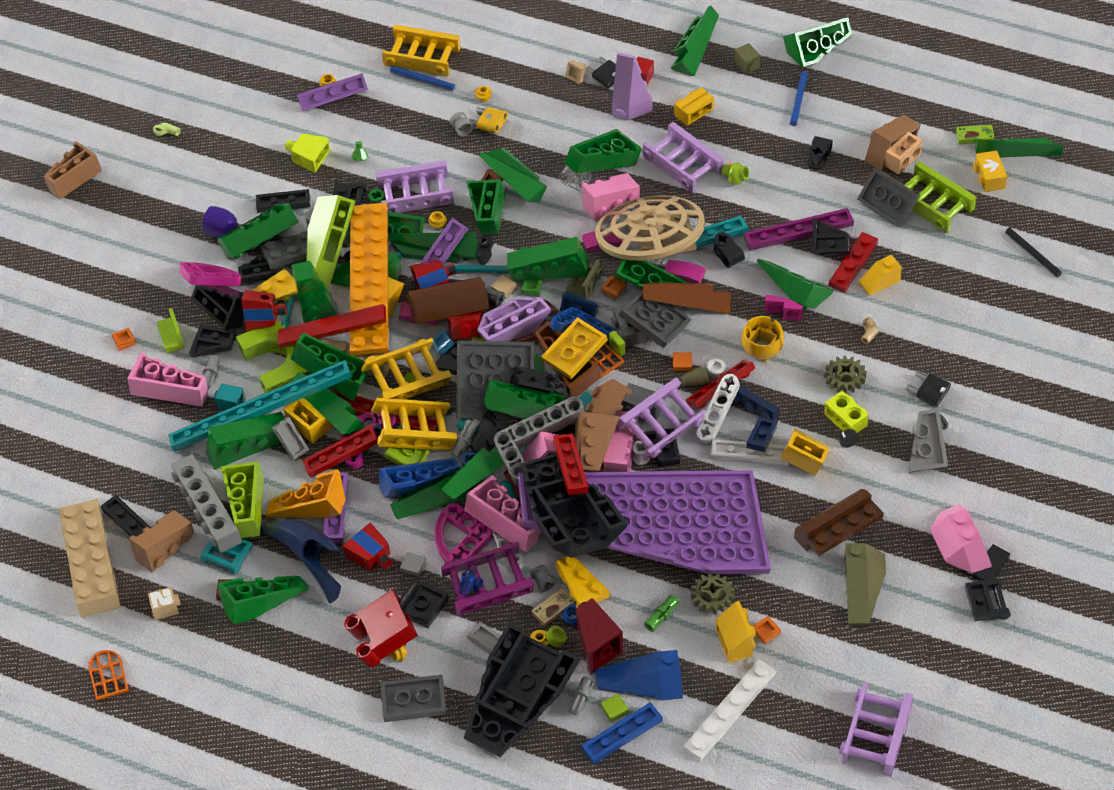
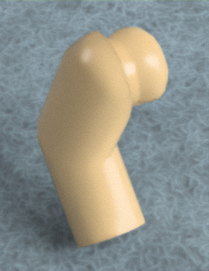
[861,317,878,344]

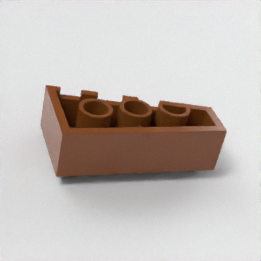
[535,321,601,397]

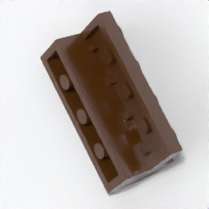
[405,277,489,324]
[794,489,884,556]

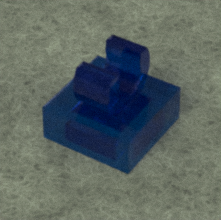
[458,568,483,595]

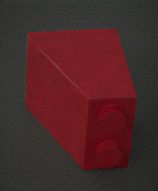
[576,598,623,675]

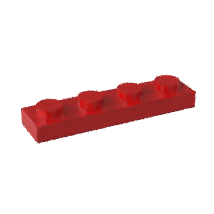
[828,232,879,293]
[685,360,756,409]
[303,425,378,478]
[553,434,588,495]

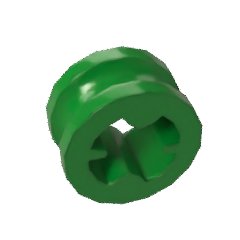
[368,189,385,204]

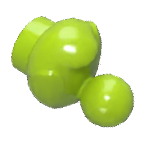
[721,162,749,185]

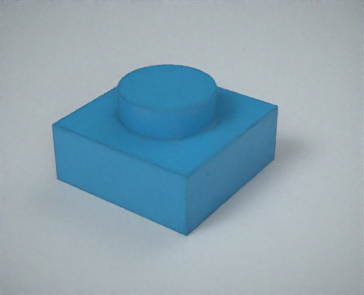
[432,329,455,356]

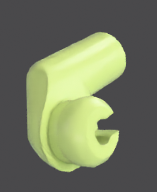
[153,123,180,136]

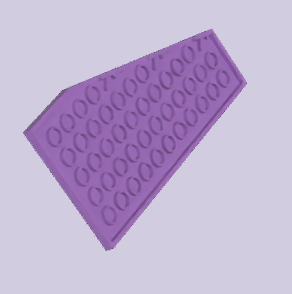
[518,470,771,575]

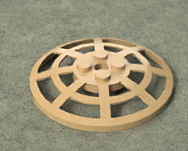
[595,195,705,261]

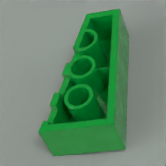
[564,129,642,174]
[217,203,299,259]
[291,261,340,323]
[290,333,370,401]
[483,380,565,430]
[206,412,285,470]

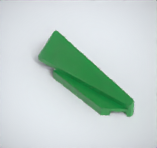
[670,5,719,76]
[479,148,548,202]

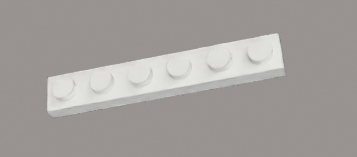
[683,659,776,762]

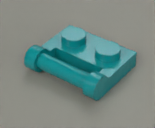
[200,538,253,574]

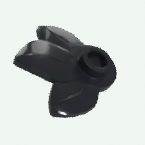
[463,235,494,265]

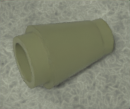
[680,367,710,387]

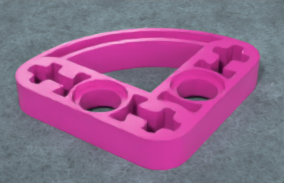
[179,262,241,286]
[434,503,492,563]

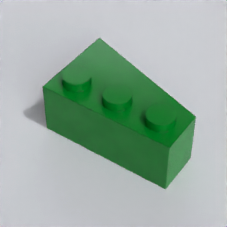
[466,179,506,235]

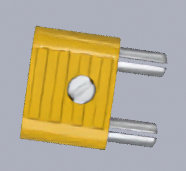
[469,107,508,133]

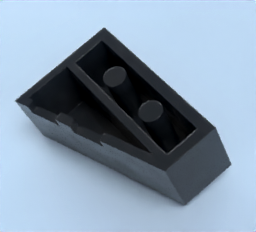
[191,285,244,330]

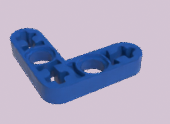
[550,307,616,341]

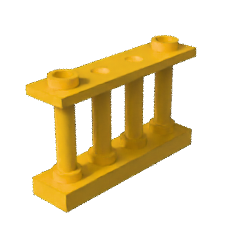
[382,24,461,76]
[361,338,452,400]
[371,398,458,451]

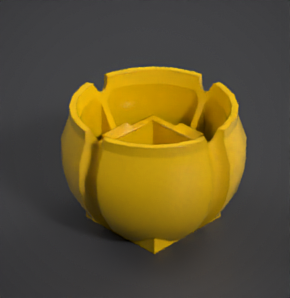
[741,316,785,362]

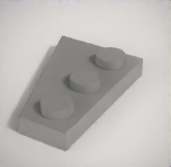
[908,409,948,473]

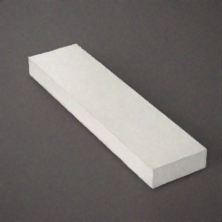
[710,439,789,466]

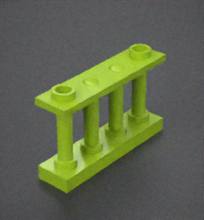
[905,161,976,233]

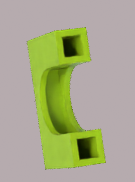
[236,320,311,393]

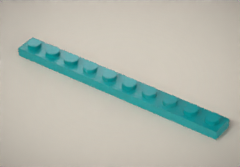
[168,360,352,452]

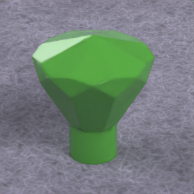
[351,141,368,161]

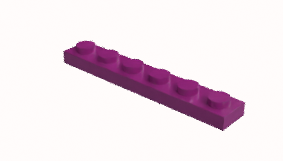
[744,208,854,251]

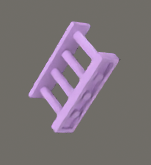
[643,122,724,193]
[375,160,454,213]
[616,377,706,460]
[839,682,913,777]

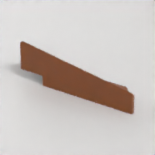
[642,283,731,314]

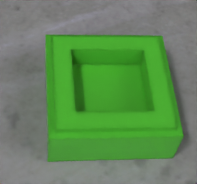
[521,280,543,297]

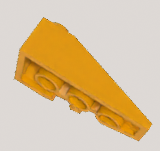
[265,470,346,518]

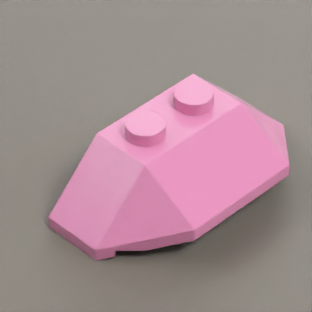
[930,504,992,575]

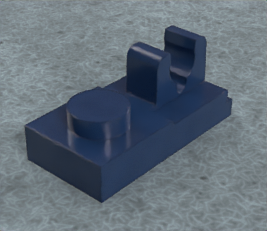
[559,292,599,317]
[746,417,778,453]

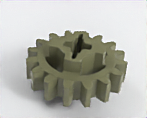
[824,355,867,394]
[691,573,735,615]

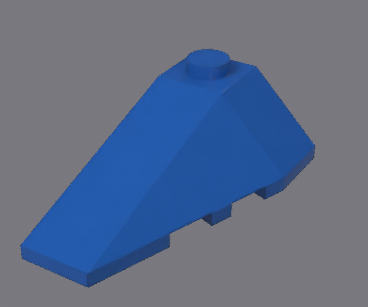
[379,458,460,499]
[595,650,683,701]

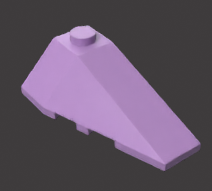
[612,52,652,120]

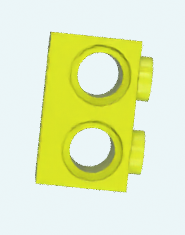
[824,391,869,433]

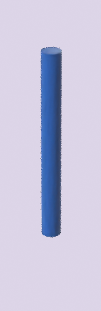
[390,66,455,90]
[790,71,808,126]

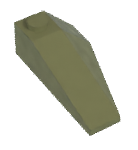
[844,543,886,626]

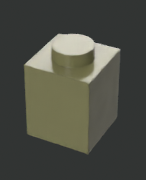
[734,43,760,74]

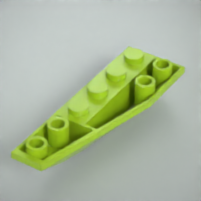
[306,195,355,291]

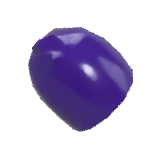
[202,206,238,238]

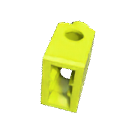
[285,134,331,173]

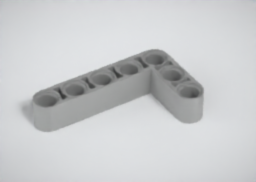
[494,397,584,486]

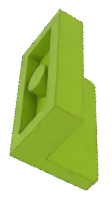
[157,308,184,353]

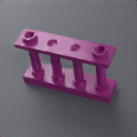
[441,542,534,616]

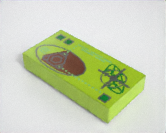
[956,125,994,144]

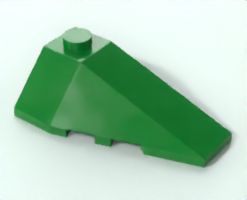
[217,576,308,624]

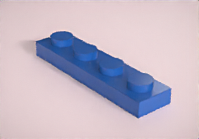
[581,702,663,764]

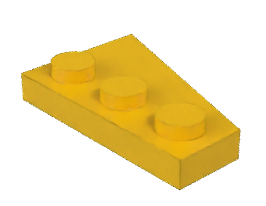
[251,269,297,301]
[555,556,610,607]

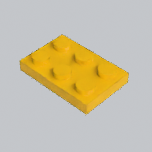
[541,317,608,379]

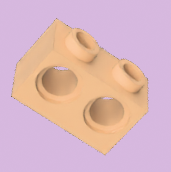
[885,131,923,175]

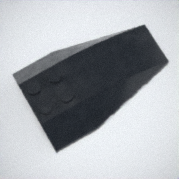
[521,453,627,558]
[464,623,581,758]

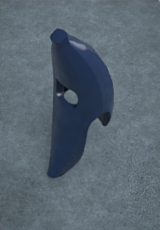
[260,519,341,604]

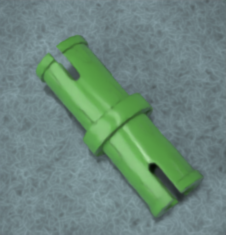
[644,595,679,632]

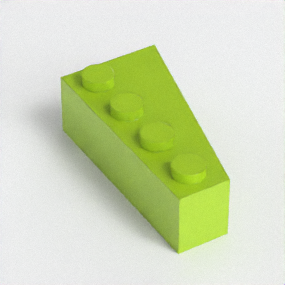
[220,461,264,538]

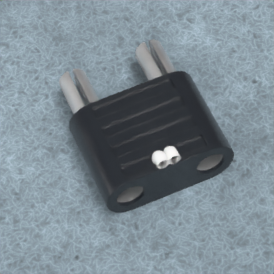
[586,56,616,88]
[906,371,951,407]

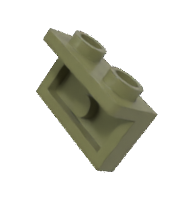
[566,260,603,299]

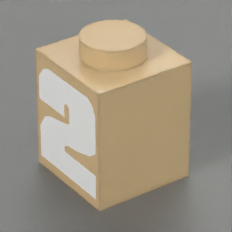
[148,587,181,620]

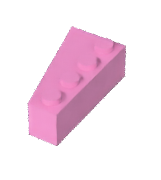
[127,353,209,407]
[601,411,639,472]
[464,475,540,552]

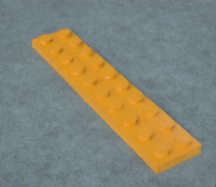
[350,202,389,356]

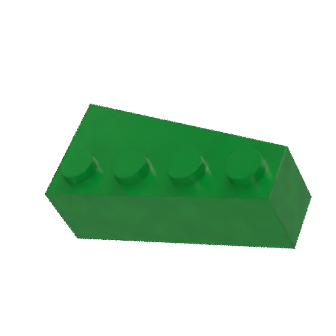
[507,237,589,281]

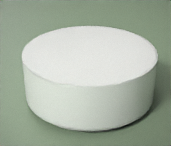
[707,359,726,378]

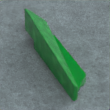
[974,138,1064,158]
[390,232,478,263]
[290,371,365,435]
[440,443,515,499]
[390,472,483,519]

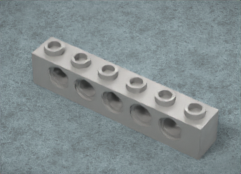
[171,454,242,553]

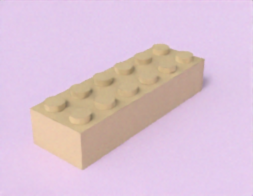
[59,499,121,617]

